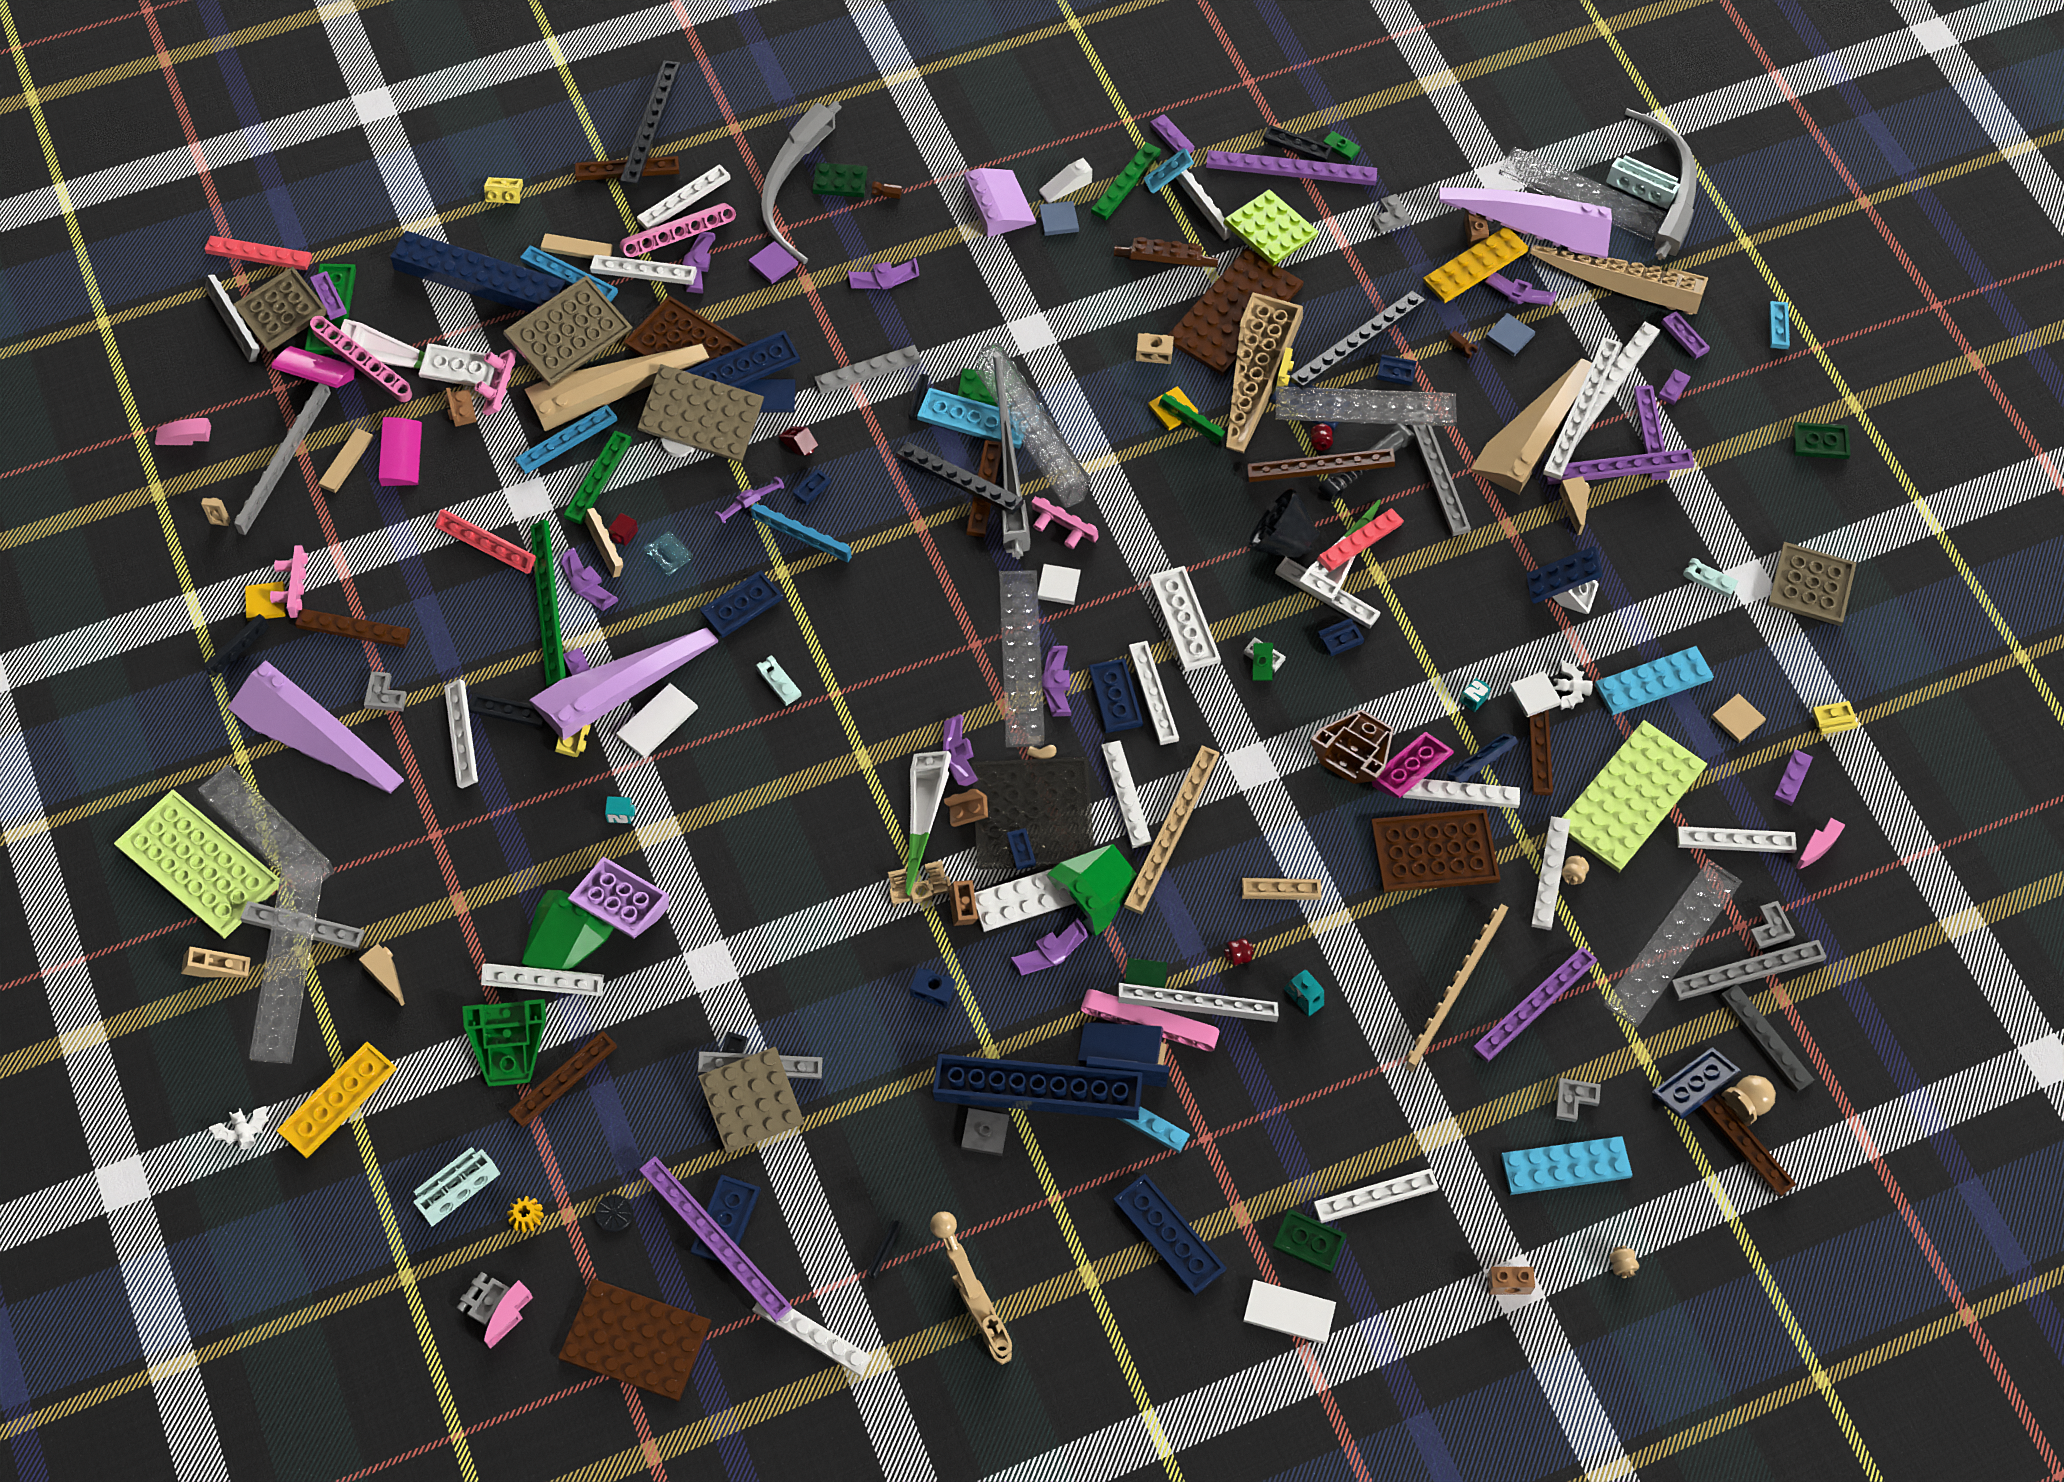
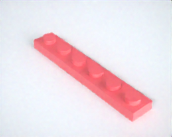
[205,236,312,271]
[1317,508,1404,572]
[435,509,536,574]

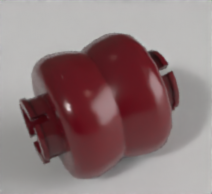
[1310,424,1333,451]
[1224,938,1254,966]

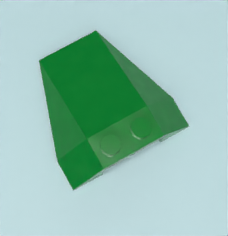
[1046,844,1137,937]
[522,890,615,971]
[462,999,547,1086]

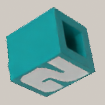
[1460,678,1491,712]
[605,796,636,824]

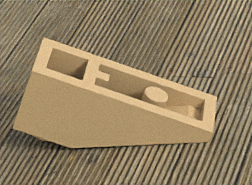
[1559,476,1590,535]
[359,943,405,1006]
[181,947,250,978]

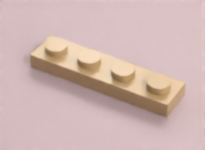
[585,508,623,578]

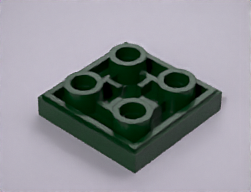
[1125,958,1167,989]

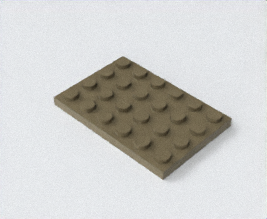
[503,275,633,386]
[638,364,764,463]

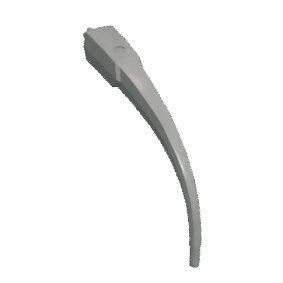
[761,101,841,264]
[1625,108,1697,260]
[993,352,1030,559]

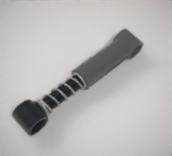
[1319,422,1415,502]

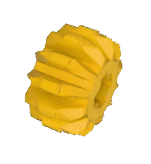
[507,1196,544,1233]

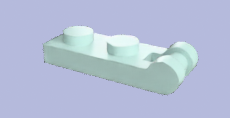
[1683,558,1738,598]
[755,655,802,706]

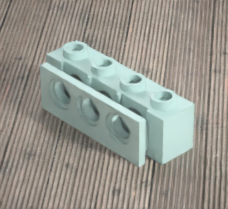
[1606,155,1680,209]
[413,1147,500,1226]

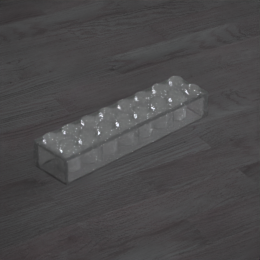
[198,764,335,898]

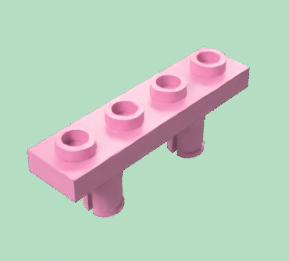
[474,349,517,416]
[1032,496,1099,549]
[270,546,308,618]

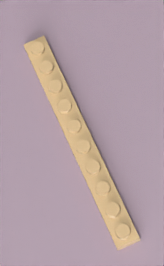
[1124,746,1219,915]
[1405,904,1509,1073]

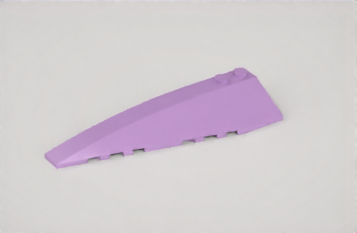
[1439,187,1612,259]
[529,627,718,741]

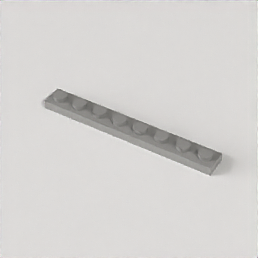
[1407,410,1471,536]
[1670,940,1826,1001]
[1118,983,1279,1022]

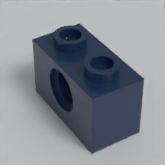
[910,968,956,1009]

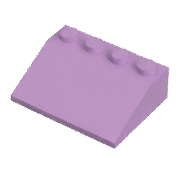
[964,168,1036,237]
[568,857,669,938]

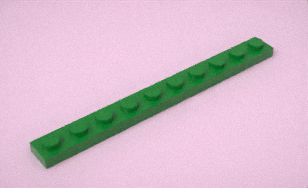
[530,519,566,687]

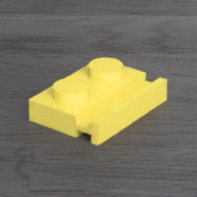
[1276,347,1294,392]
[1811,701,1858,735]

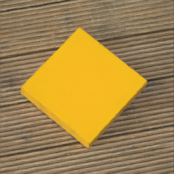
[1148,386,1198,431]
[245,581,286,621]

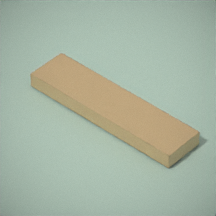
[541,233,613,259]
[319,428,374,493]
[1242,878,1321,900]

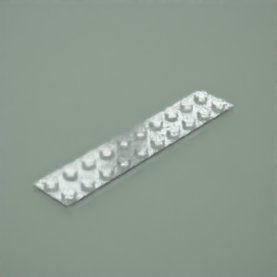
[1499,147,1668,242]
[1275,386,1457,427]
[1603,860,1742,1028]
[249,863,324,1064]

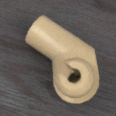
[1027,745,1056,761]

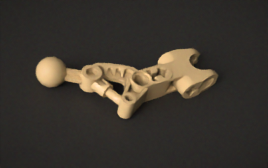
[930,1211,1012,1365]

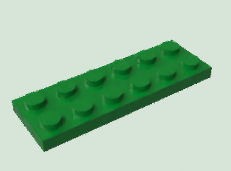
[305,264,356,355]

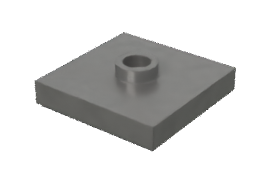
[961,1108,1009,1156]

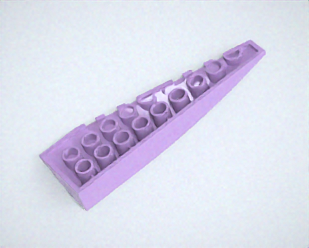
[228,660,404,793]

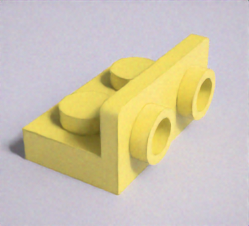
[484,177,523,204]
[555,724,591,757]

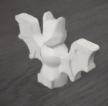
[1553,660,1593,710]
[209,1106,269,1149]

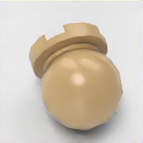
[1722,1075,1776,1126]

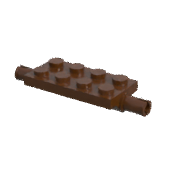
[1114,237,1219,268]

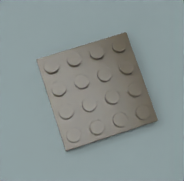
[233,266,327,352]
[1768,542,1857,626]
[698,1046,805,1154]

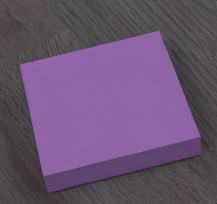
[748,241,798,284]

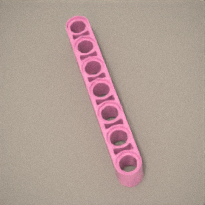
[620,203,736,257]
[310,316,412,402]
[1081,989,1220,1051]

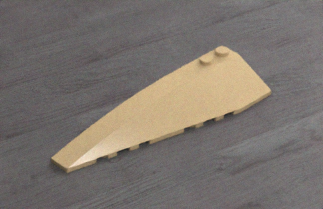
[1530,245,1708,314]
[1226,292,1303,453]
[525,344,709,431]
[1471,358,1592,495]

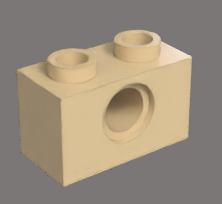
[1136,333,1174,364]

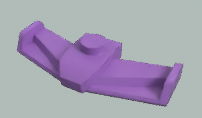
[683,232,715,294]
[847,258,919,290]
[1485,272,1557,307]
[714,477,784,523]
[560,548,618,611]
[1041,646,1071,716]
[943,714,978,786]
[1011,918,1088,976]

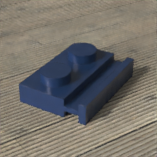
[1377,354,1417,386]
[1318,618,1364,657]

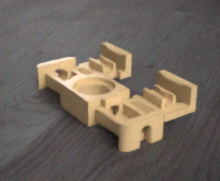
[888,861,951,908]

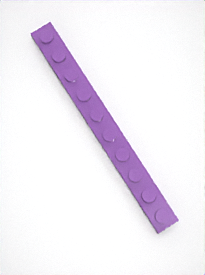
[1206,150,1377,186]
[639,1156,792,1323]

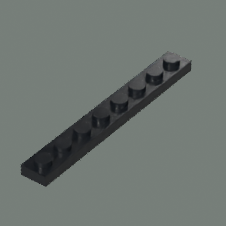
[896,442,1024,515]

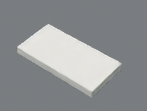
[419,343,498,387]
[616,683,698,759]
[1243,1280,1336,1344]

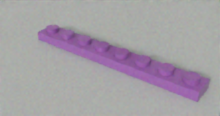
[1545,449,1694,485]
[1473,946,1597,1063]

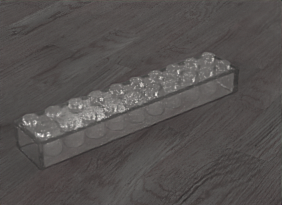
[975,342,1091,508]
[999,570,1044,747]

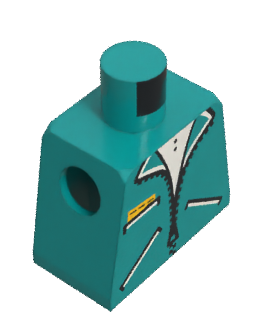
[1284,969,1324,1017]

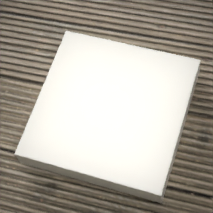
[1037,564,1080,605]
[1509,671,1562,717]

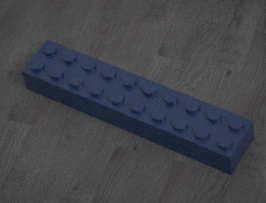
[390,231,567,313]
[933,1054,1143,1120]

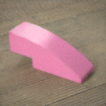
[155,418,211,445]
[1796,818,1845,869]
[484,1280,533,1349]

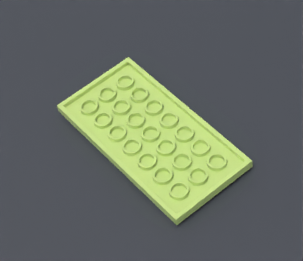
[1562,720,1707,873]
[114,790,283,939]

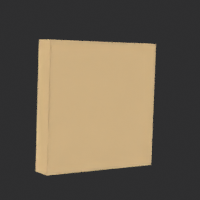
[1711,693,1766,743]

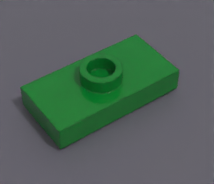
[1323,131,1361,161]
[1253,643,1273,681]

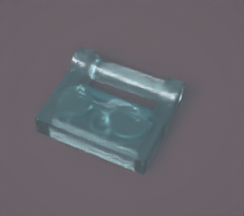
[643,531,693,575]

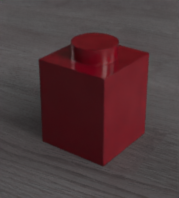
[608,513,638,546]

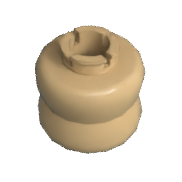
[1561,855,1589,885]
[1609,1245,1639,1278]

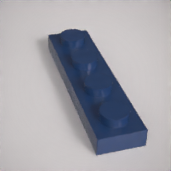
[1447,733,1518,783]

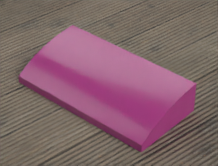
[271,346,355,388]
[379,417,422,486]
[1372,732,1454,798]

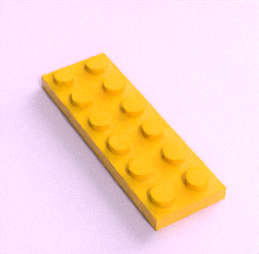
[1423,227,1528,304]
[276,1042,397,1159]

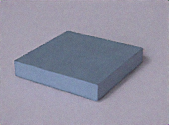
[1039,201,1079,236]
[1485,313,1535,357]

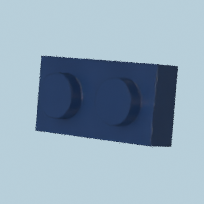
[793,468,831,506]
[1007,828,1036,870]

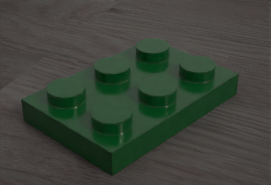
[813,163,868,197]
[1792,422,1851,459]
[1272,1209,1347,1274]

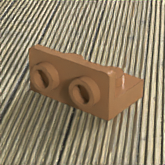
[444,387,477,426]
[944,789,988,827]

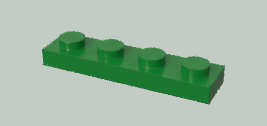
[1158,393,1225,444]

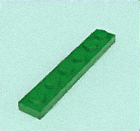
[1091,142,1161,221]
[564,431,632,525]

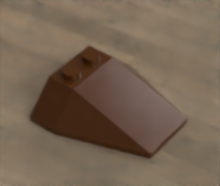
[1310,709,1394,784]

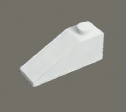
[1039,158,1092,204]

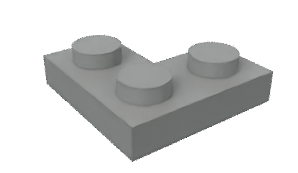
[1372,194,1411,233]
[364,671,407,712]
[1749,901,1795,950]
[1555,1078,1601,1122]

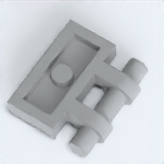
[457,1272,510,1327]

